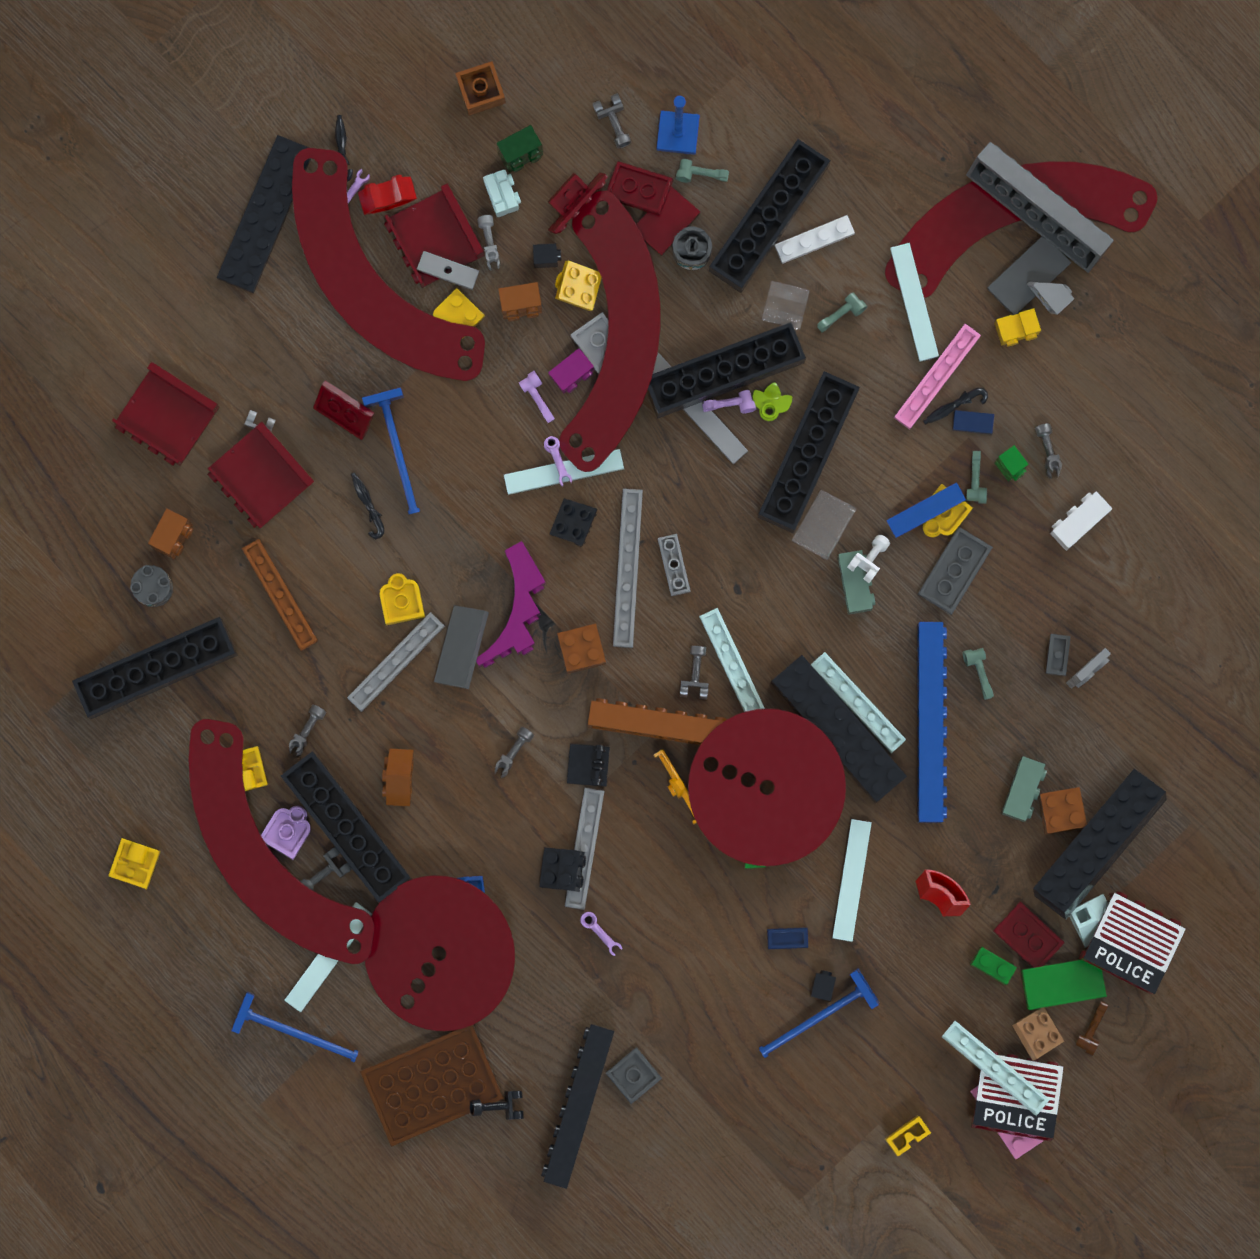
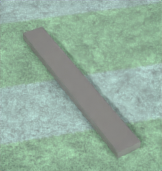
[653,353,748,465]
[613,489,643,648]

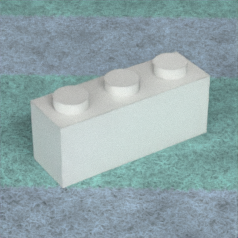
[1050,491,1112,551]

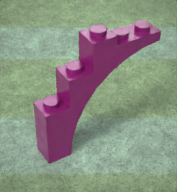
[476,541,546,668]

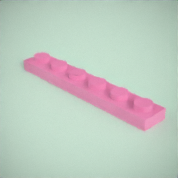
[894,324,981,430]

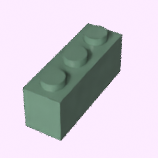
[837,550,875,615]
[1001,756,1047,822]

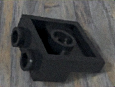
[539,847,586,892]

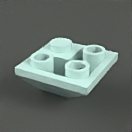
[1069,894,1108,948]

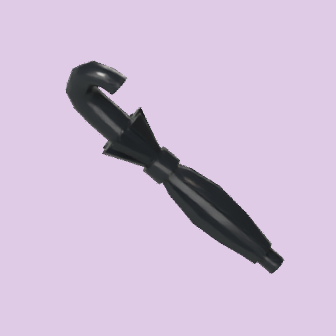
[335,115,353,182]
[923,388,988,425]
[351,473,385,540]

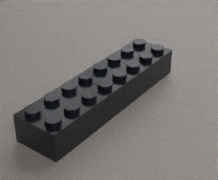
[709,139,831,293]
[647,322,806,419]
[758,371,860,534]
[72,617,238,719]
[771,655,907,804]
[281,751,412,903]
[1033,769,1167,920]
[541,1024,615,1189]

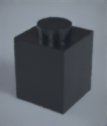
[533,243,561,268]
[810,970,836,1001]

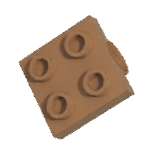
[1012,1007,1064,1061]

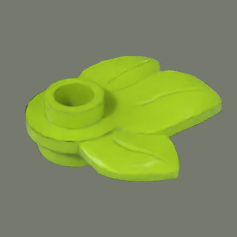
[753,382,792,421]

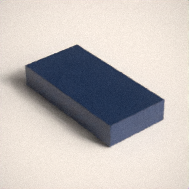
[953,410,994,435]
[767,928,808,949]

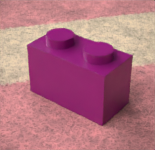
[548,348,594,394]

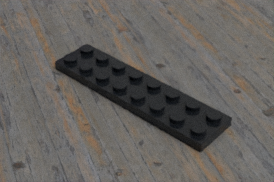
[217,135,311,294]

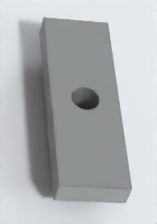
[417,251,479,290]
[658,534,691,596]

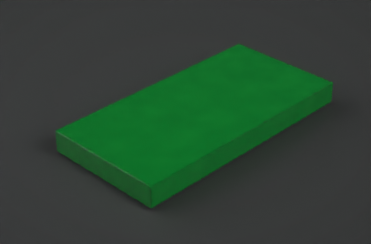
[1021,960,1107,1010]

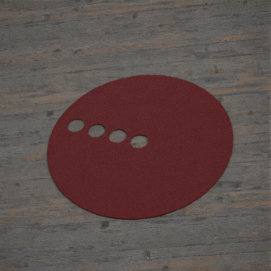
[688,709,846,866]
[365,875,515,1031]

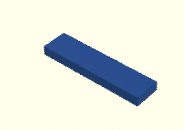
[886,482,966,538]

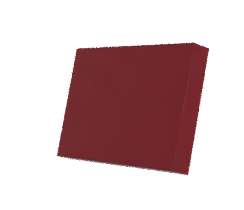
[607,161,673,216]
[636,186,700,256]
[313,380,375,440]
[993,902,1065,968]

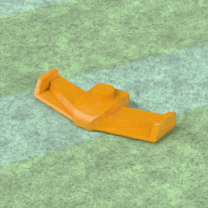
[653,750,697,824]

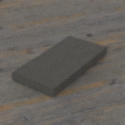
[987,237,1071,315]
[917,527,993,615]
[434,605,489,689]

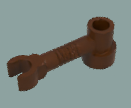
[1075,1001,1109,1056]

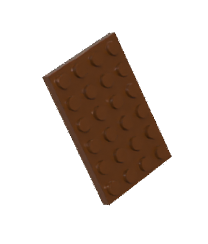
[360,1025,504,1147]

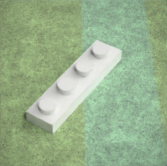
[775,215,855,264]

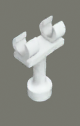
[847,535,890,583]

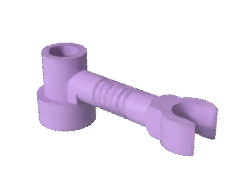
[347,169,370,203]
[519,371,555,423]
[702,390,756,413]
[544,436,572,486]
[580,912,622,956]

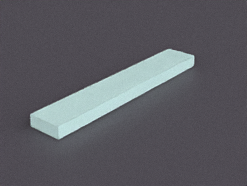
[890,243,939,362]
[504,449,624,495]
[699,608,765,712]
[811,652,906,753]
[832,819,872,942]
[285,902,372,1012]
[942,1021,1050,1116]

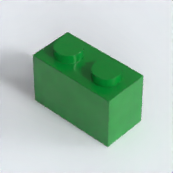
[995,445,1028,482]
[970,947,1017,985]

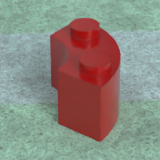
[358,175,417,215]
[916,870,971,916]

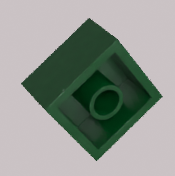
[496,125,543,173]

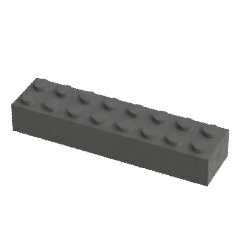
[966,142,1114,273]

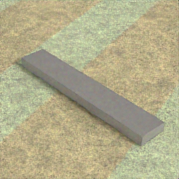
[347,612,445,712]
[565,788,604,910]

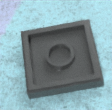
[606,1047,662,1104]

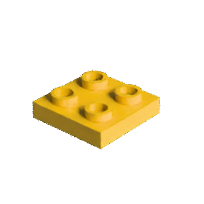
[555,260,601,311]
[242,746,268,791]
[109,838,161,889]

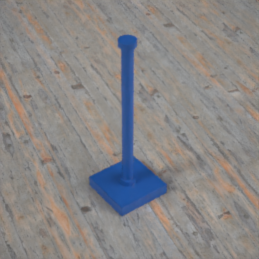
[657,96,700,155]
[362,387,420,515]
[759,969,880,1058]
[231,992,359,1062]

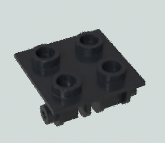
[549,498,598,547]
[567,744,610,787]

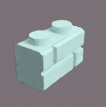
[483,170,521,217]

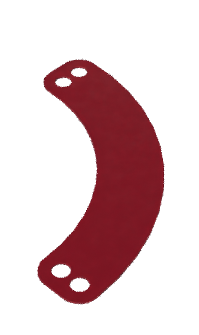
[292,148,485,381]
[885,161,1157,298]
[559,191,661,472]
[188,719,374,964]

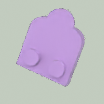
[261,806,311,860]

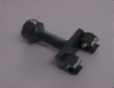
[470,1091,524,1120]

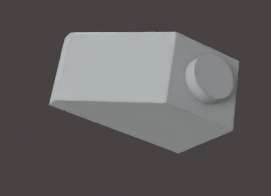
[1027,282,1074,315]

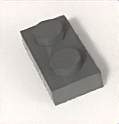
[1045,634,1071,676]

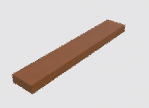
[242,539,318,651]

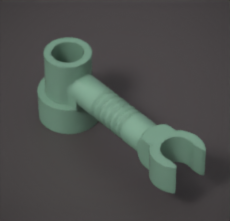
[675,159,729,183]
[817,292,868,332]
[967,451,987,504]
[962,648,994,700]

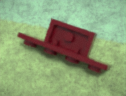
[548,173,608,234]

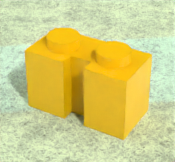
[994,308,1041,347]
[885,1115,931,1156]

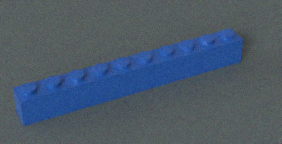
[918,622,947,823]

